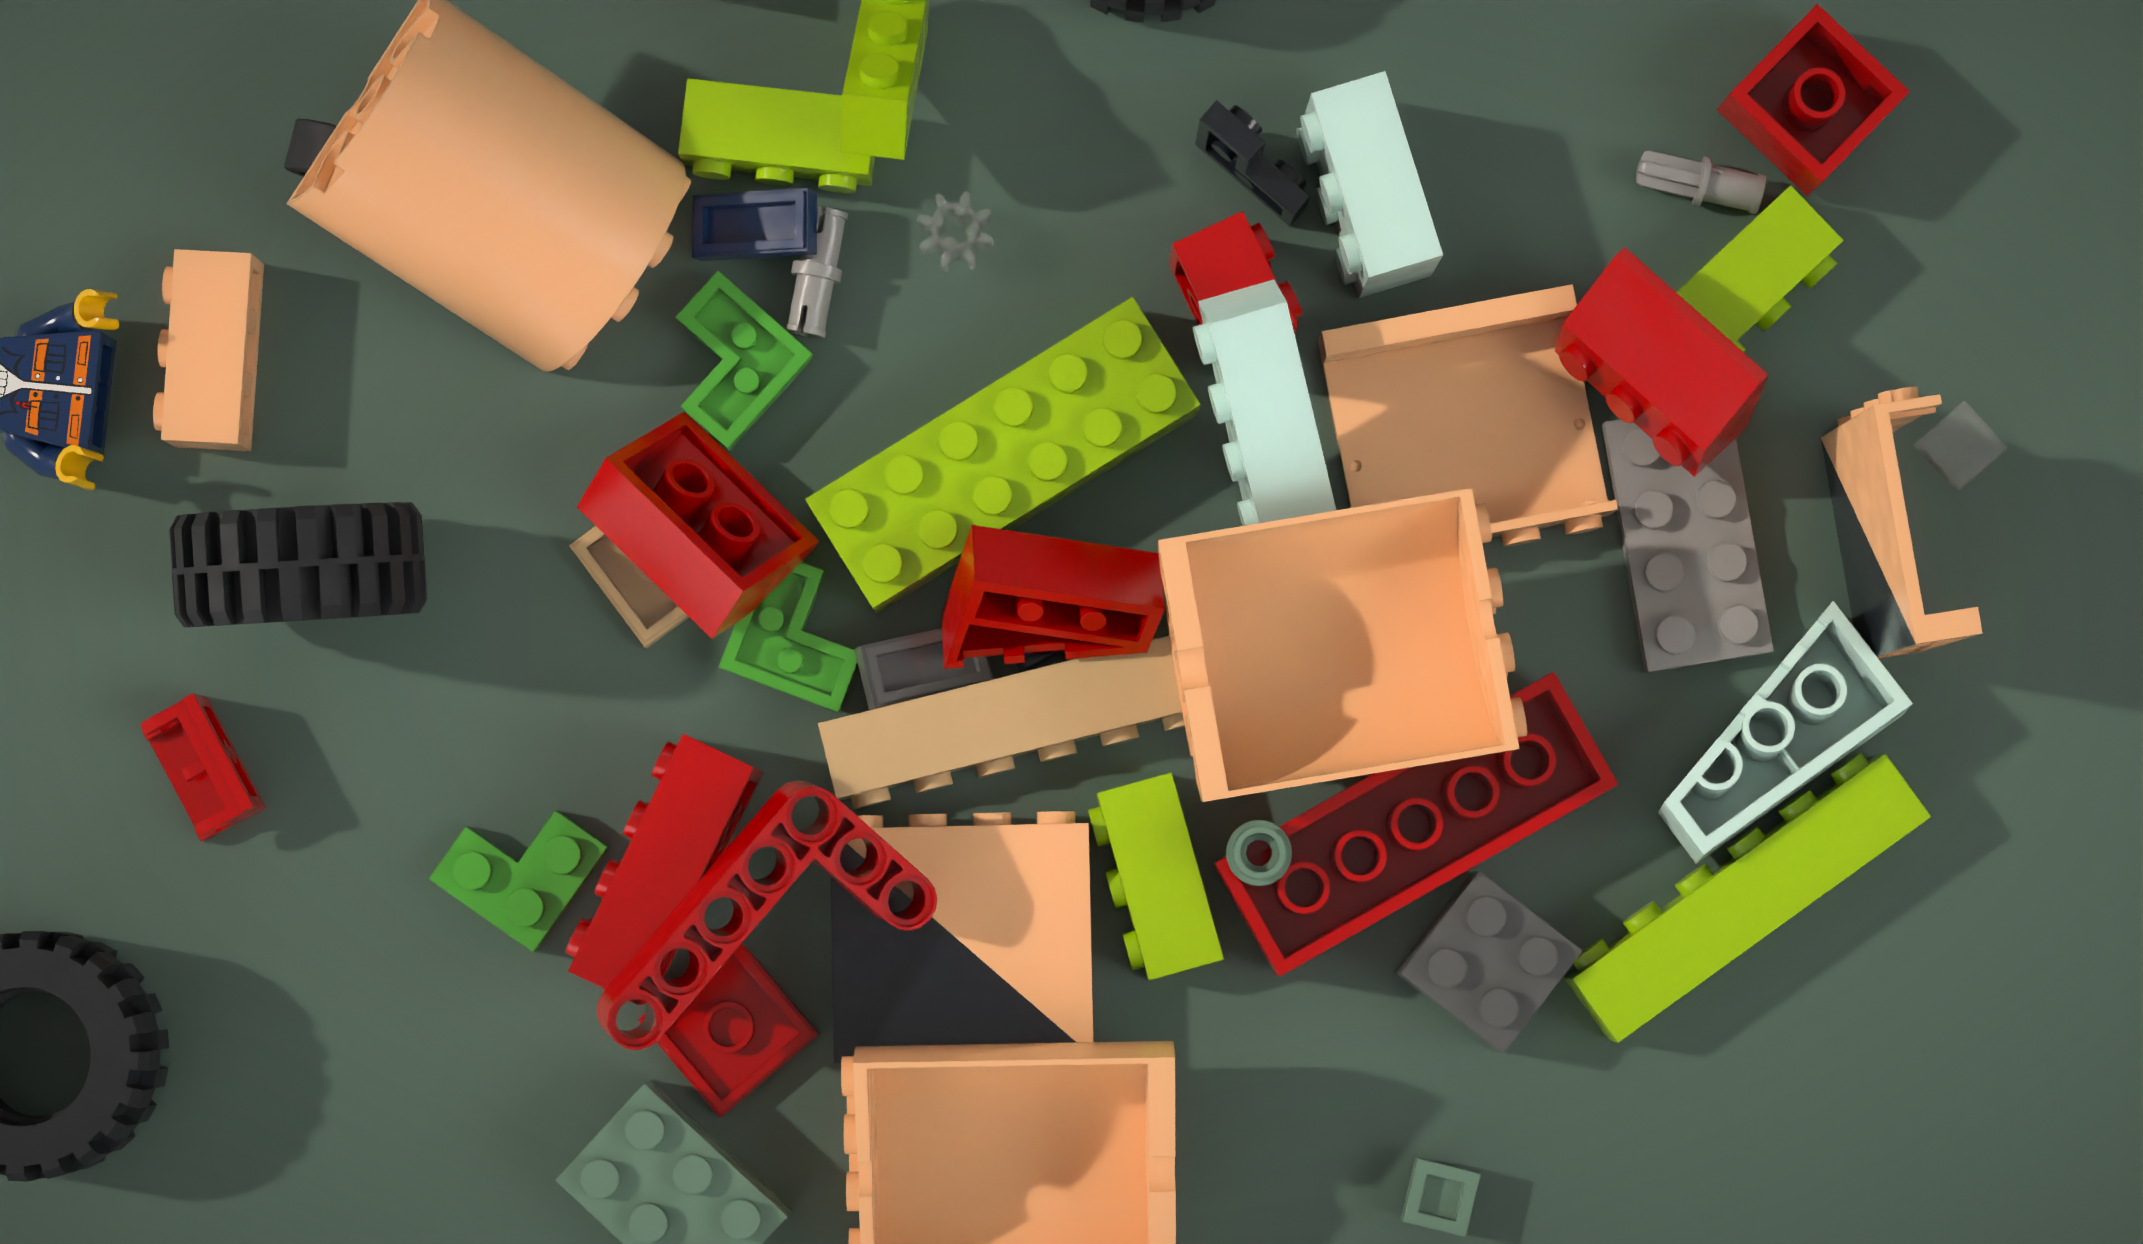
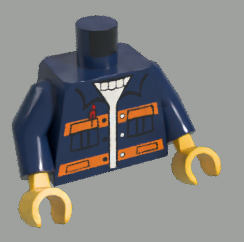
[0,289,119,491]

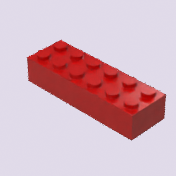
[1213,672,1619,977]

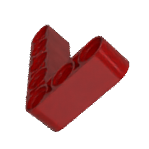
[596,780,937,1050]

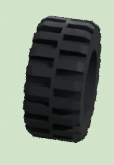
[169,502,427,627]
[0,931,170,1182]

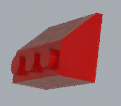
[1555,247,1769,477]
[577,411,819,639]

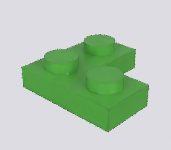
[676,271,814,451]
[719,562,858,714]
[429,810,610,952]

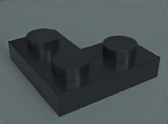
[1195,100,1310,227]

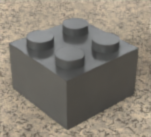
[1394,871,1583,1054]

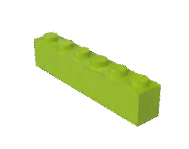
[1564,752,1931,1043]

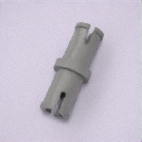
[785,206,849,339]

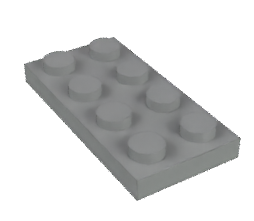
[1601,419,1774,673]

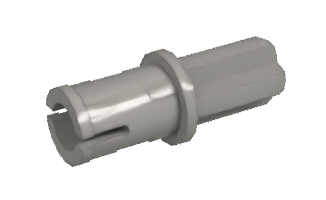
[1636,149,1766,214]

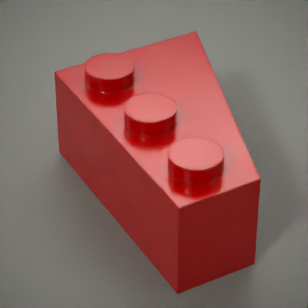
[941,525,1165,669]

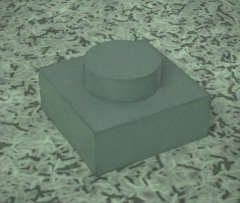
[1400,1157,1480,1237]

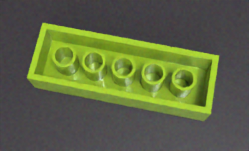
[805,297,1201,614]

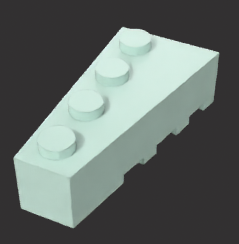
[1193,279,1336,526]
[1658,601,1913,864]

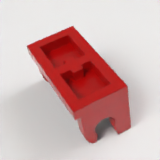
[140,693,266,842]

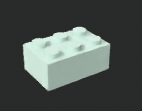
[1296,71,1443,298]

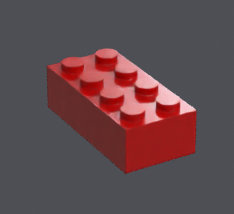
[565,734,764,1005]

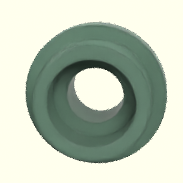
[1226,820,1292,886]

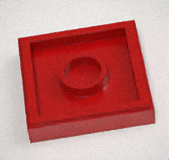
[638,942,820,1118]

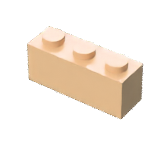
[153,249,264,451]

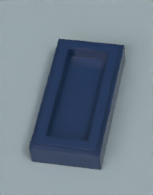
[692,188,817,261]

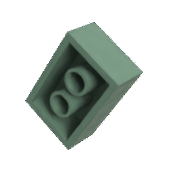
[555,1080,793,1244]

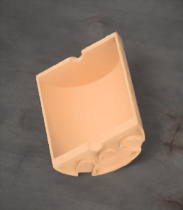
[286,0,691,372]
[1158,488,1527,802]
[841,1041,1176,1244]

